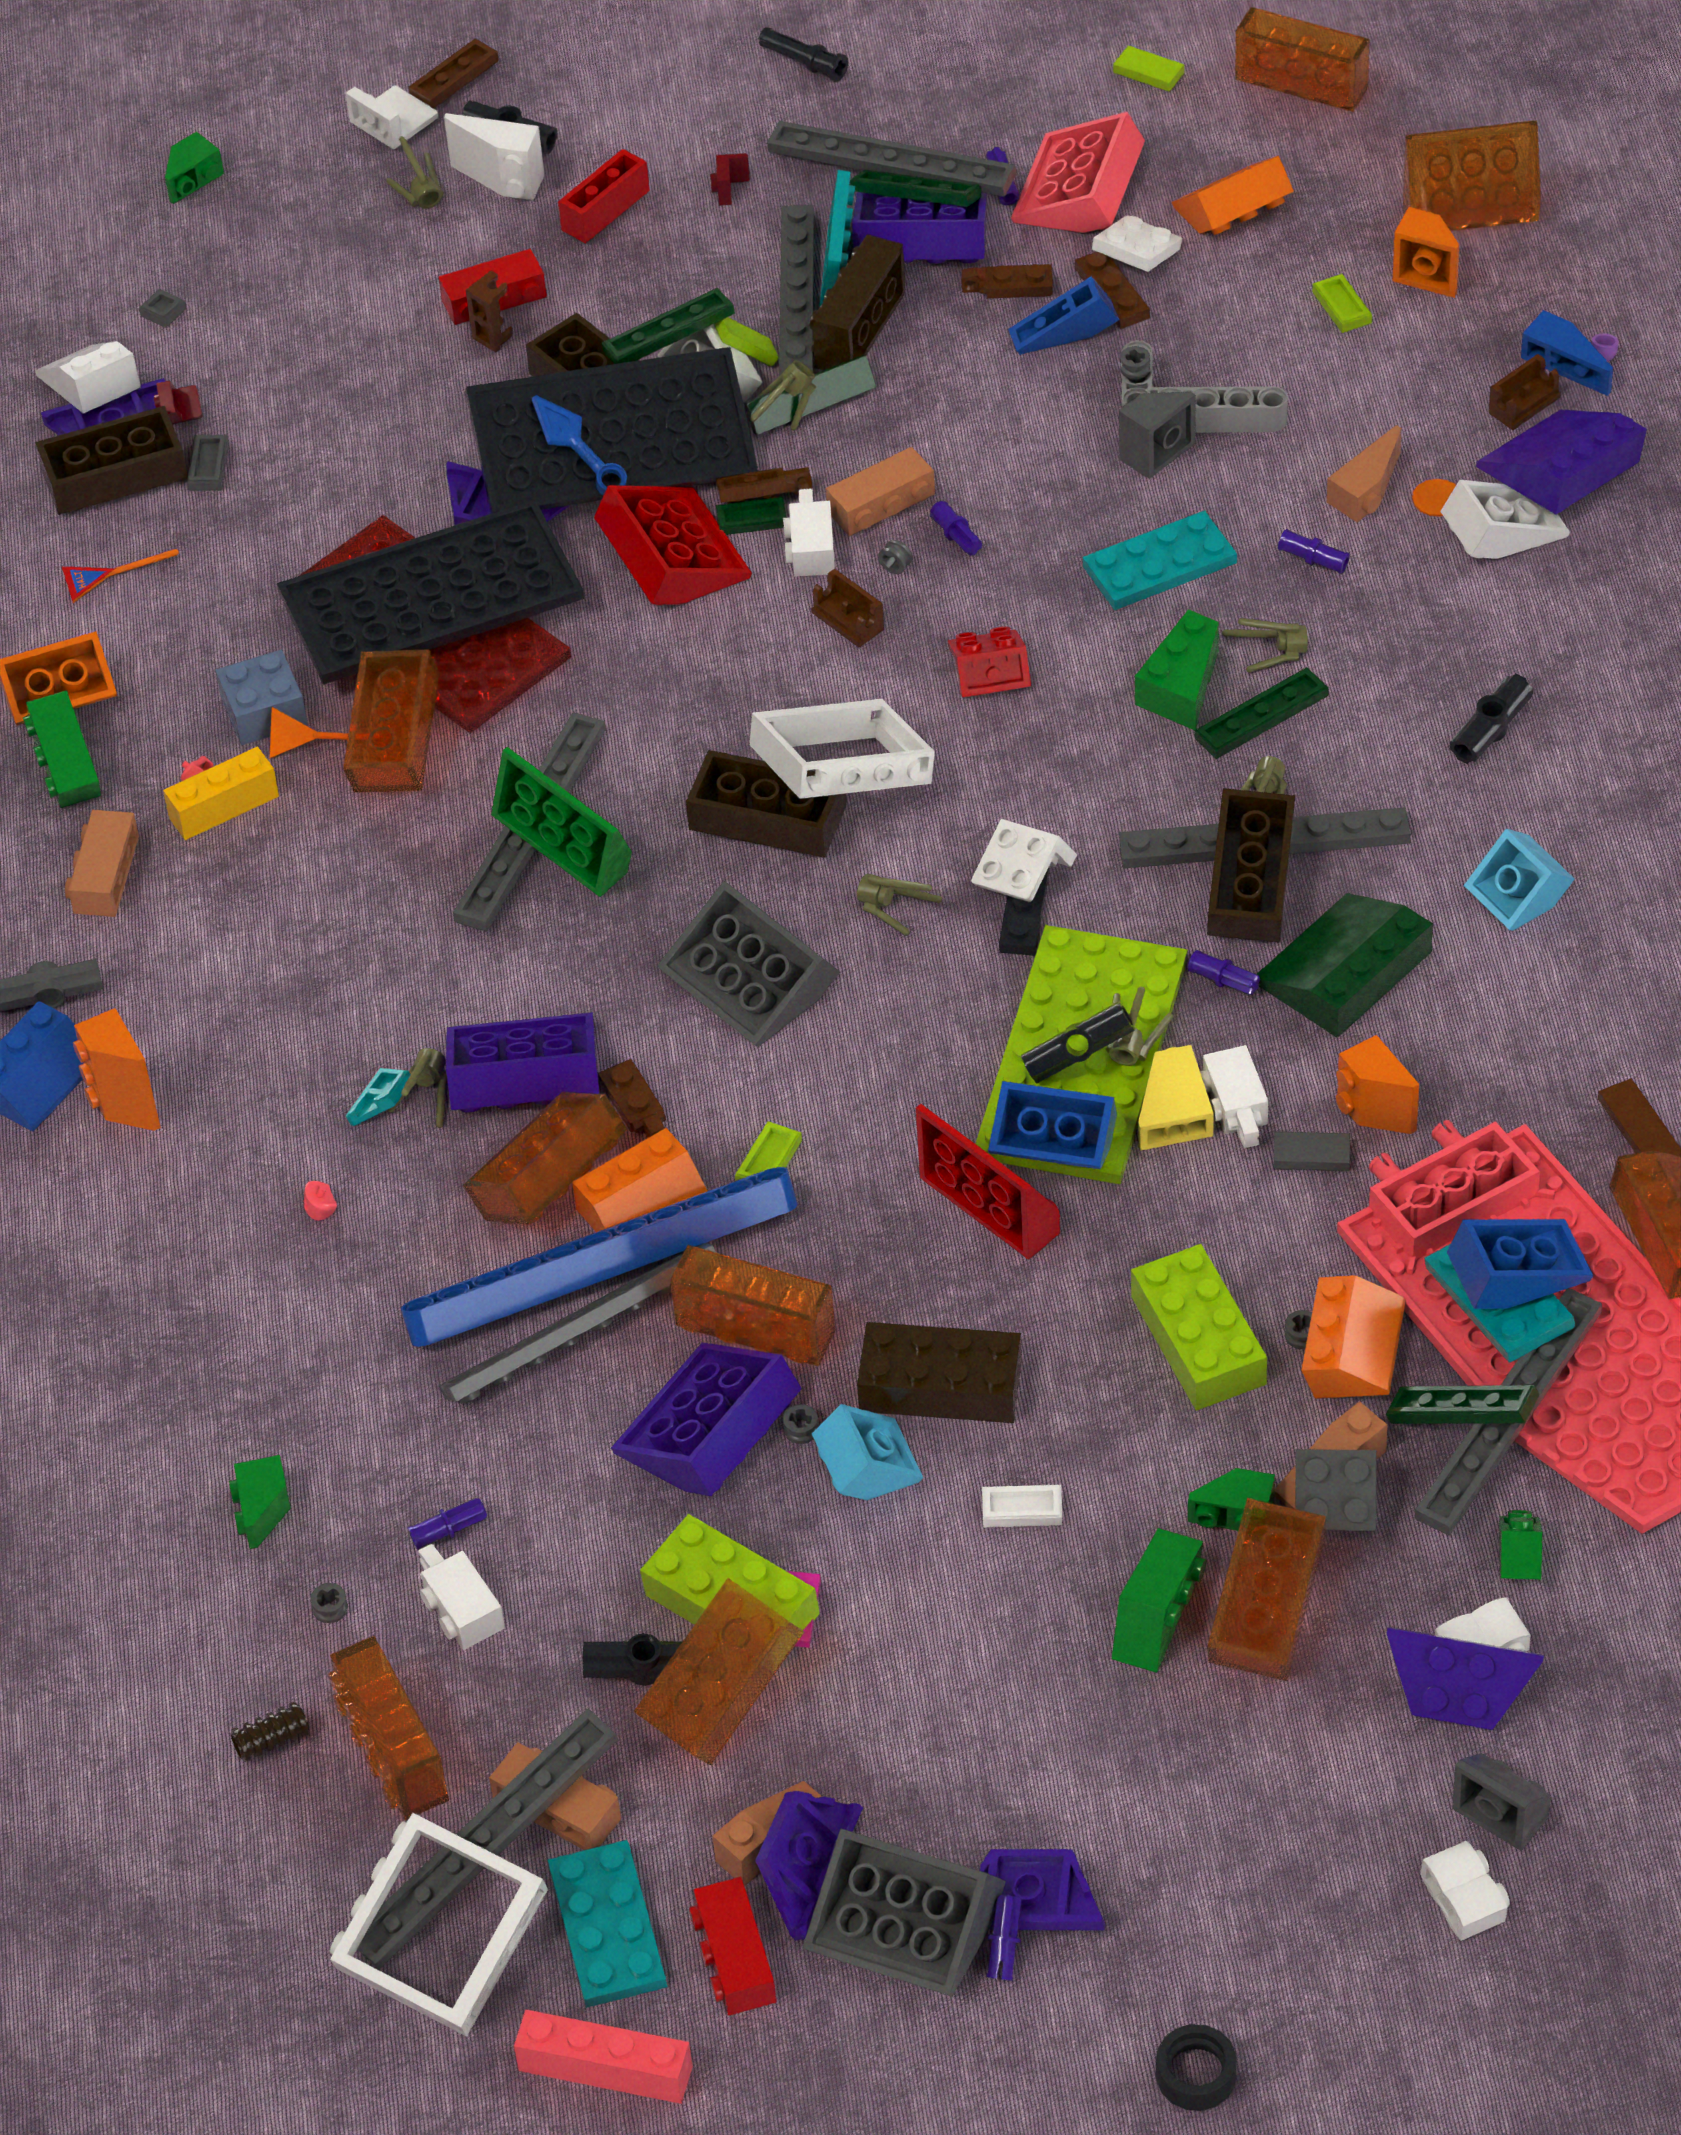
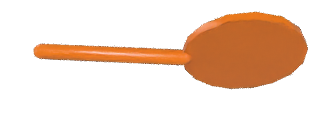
[1412,479,1456,517]

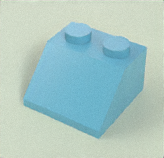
[1463,828,1575,931]
[812,1404,923,1500]

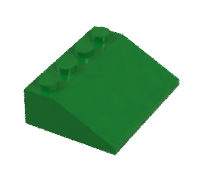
[491,747,632,897]

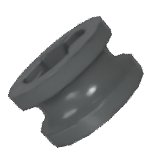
[1120,346,1150,379]
[878,540,913,575]
[1285,1310,1312,1349]
[783,1404,818,1444]
[310,1583,348,1623]

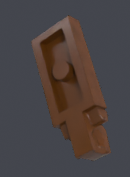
[961,264,1053,299]
[716,467,813,504]
[598,1059,666,1138]

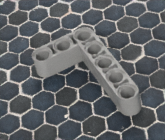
[1122,340,1288,433]

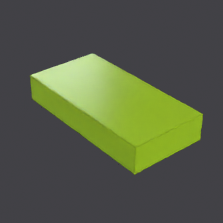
[1113,45,1184,92]
[1312,274,1372,333]
[714,317,779,366]
[735,1121,802,1181]

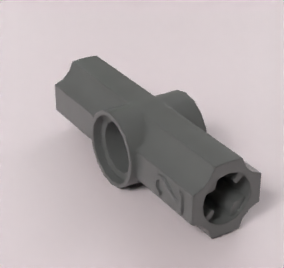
[0,958,103,1012]

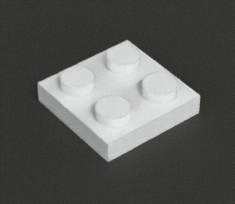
[1092,215,1182,272]

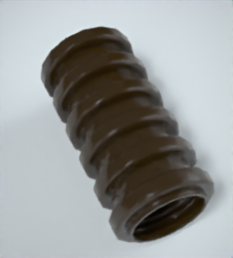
[230,1701,309,1762]

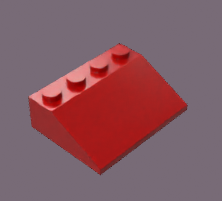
[594,485,752,605]
[916,1104,1060,1260]

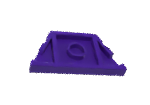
[41,378,165,435]
[446,461,570,525]
[1387,1627,1544,1730]
[755,1791,863,1941]
[980,1849,1105,1930]

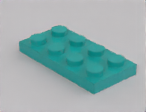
[819,170,855,308]
[1083,510,1237,611]
[1424,1244,1575,1363]
[547,1839,667,2008]

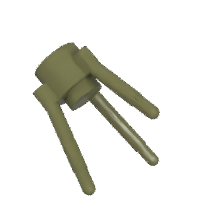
[386,136,444,209]
[750,360,817,431]
[1222,618,1308,673]
[1240,756,1287,794]
[857,873,942,936]
[1106,987,1173,1066]
[388,1048,447,1128]

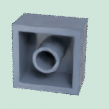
[215,649,308,745]

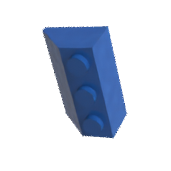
[0,1001,83,1132]
[988,1081,1117,1170]

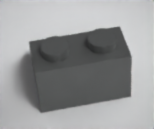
[1119,392,1196,479]
[1452,1753,1551,1851]

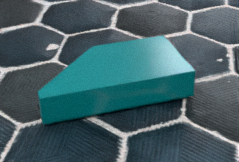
[345,1068,411,1126]

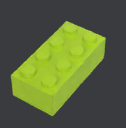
[1131,1244,1267,1411]
[640,1514,820,1671]

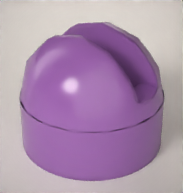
[1591,334,1619,361]

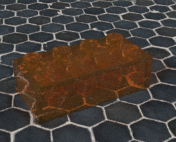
[1235,7,1370,112]
[343,650,439,793]
[463,1092,627,1225]
[670,1245,835,1367]
[1207,1498,1326,1681]
[634,1578,804,1766]
[328,1635,449,1820]

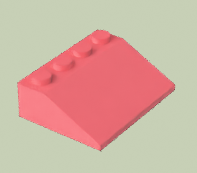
[1011,112,1145,233]

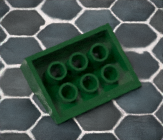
[1257,893,1433,1038]

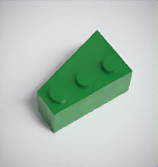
[1134,609,1219,731]
[23,690,101,808]
[1111,1528,1207,1673]

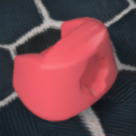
[181,756,214,781]
[304,1181,337,1221]

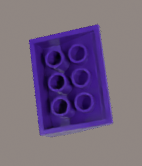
[852,192,987,264]
[1476,409,1647,515]
[446,1012,600,1113]
[611,1342,802,1496]

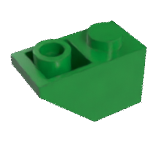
[165,131,224,204]
[229,1455,291,1549]
[1188,1468,1275,1536]
[1499,1510,1543,1579]

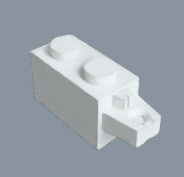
[783,489,835,577]
[1200,1045,1268,1148]
[418,1543,505,1650]

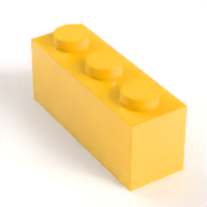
[163,746,279,840]

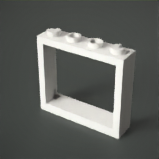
[750,699,935,799]
[330,1813,548,2037]

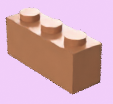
[826,446,935,536]
[65,810,139,917]
[489,1742,621,1850]

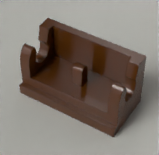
[466,271,513,353]
[1489,354,1561,430]
[811,568,884,648]

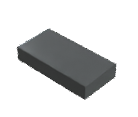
[187,435,229,491]
[1273,1131,1350,1171]

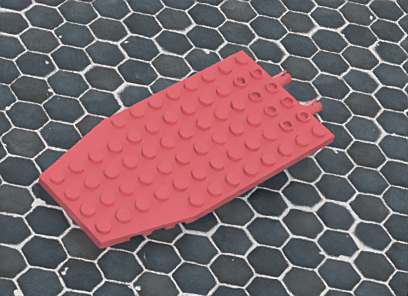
[1337,1120,1681,1534]

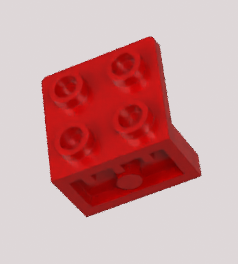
[948,626,1031,698]

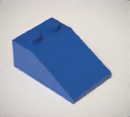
[1447,1219,1593,1309]

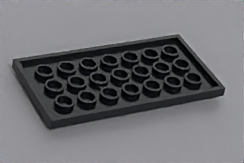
[465,347,758,514]
[277,500,584,685]

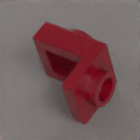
[710,153,750,206]
[154,380,203,424]

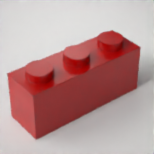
[558,149,650,244]
[438,248,547,326]
[688,1876,777,2016]

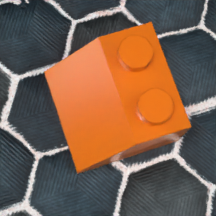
[1393,207,1460,298]
[1335,1035,1419,1134]

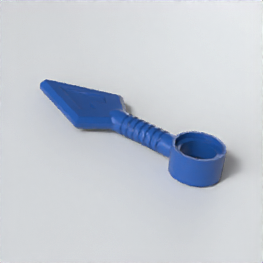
[532,396,627,495]

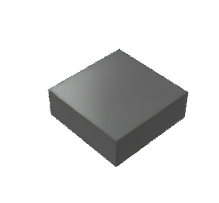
[139,289,186,328]

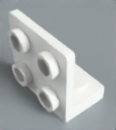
[346,86,438,149]
[971,819,1077,902]

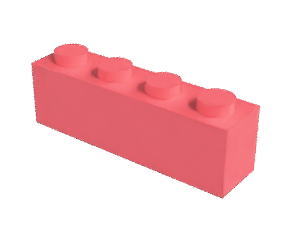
[514,2009,693,2104]

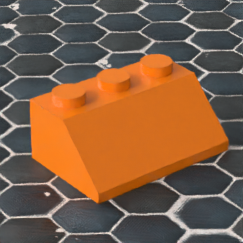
[1171,155,1294,235]
[0,631,117,726]
[73,1008,161,1131]
[572,1128,708,1232]
[1301,1275,1406,1399]

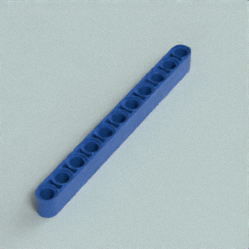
[401,1167,798,1347]

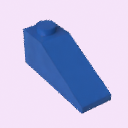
[1008,276,1119,355]
[1521,310,1613,396]

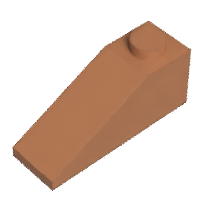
[1327,425,1402,522]
[1275,1401,1388,1513]
[712,1781,822,1886]

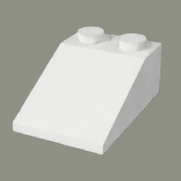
[444,113,544,201]
[35,341,141,414]
[1440,480,1570,559]

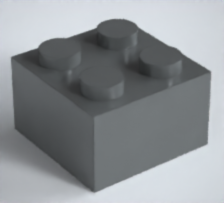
[1295,1449,1376,1531]

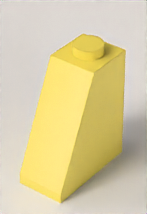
[1138,1045,1214,1151]

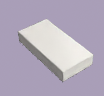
[982,1485,1062,1527]

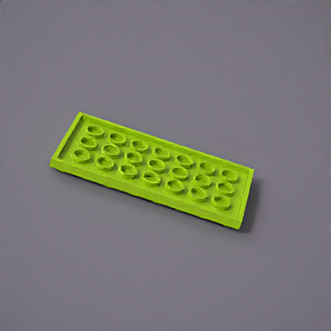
[975,925,1188,1185]

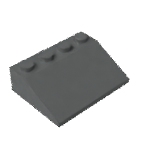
[657,881,840,1047]
[802,1828,1006,1997]

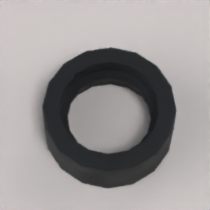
[1156,2024,1237,2111]

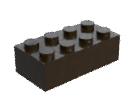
[809,234,906,370]
[525,312,639,376]
[35,406,188,515]
[686,750,846,858]
[1207,788,1295,943]
[857,1322,1022,1423]

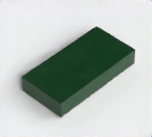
[716,497,787,535]

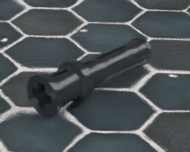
[759,27,849,82]

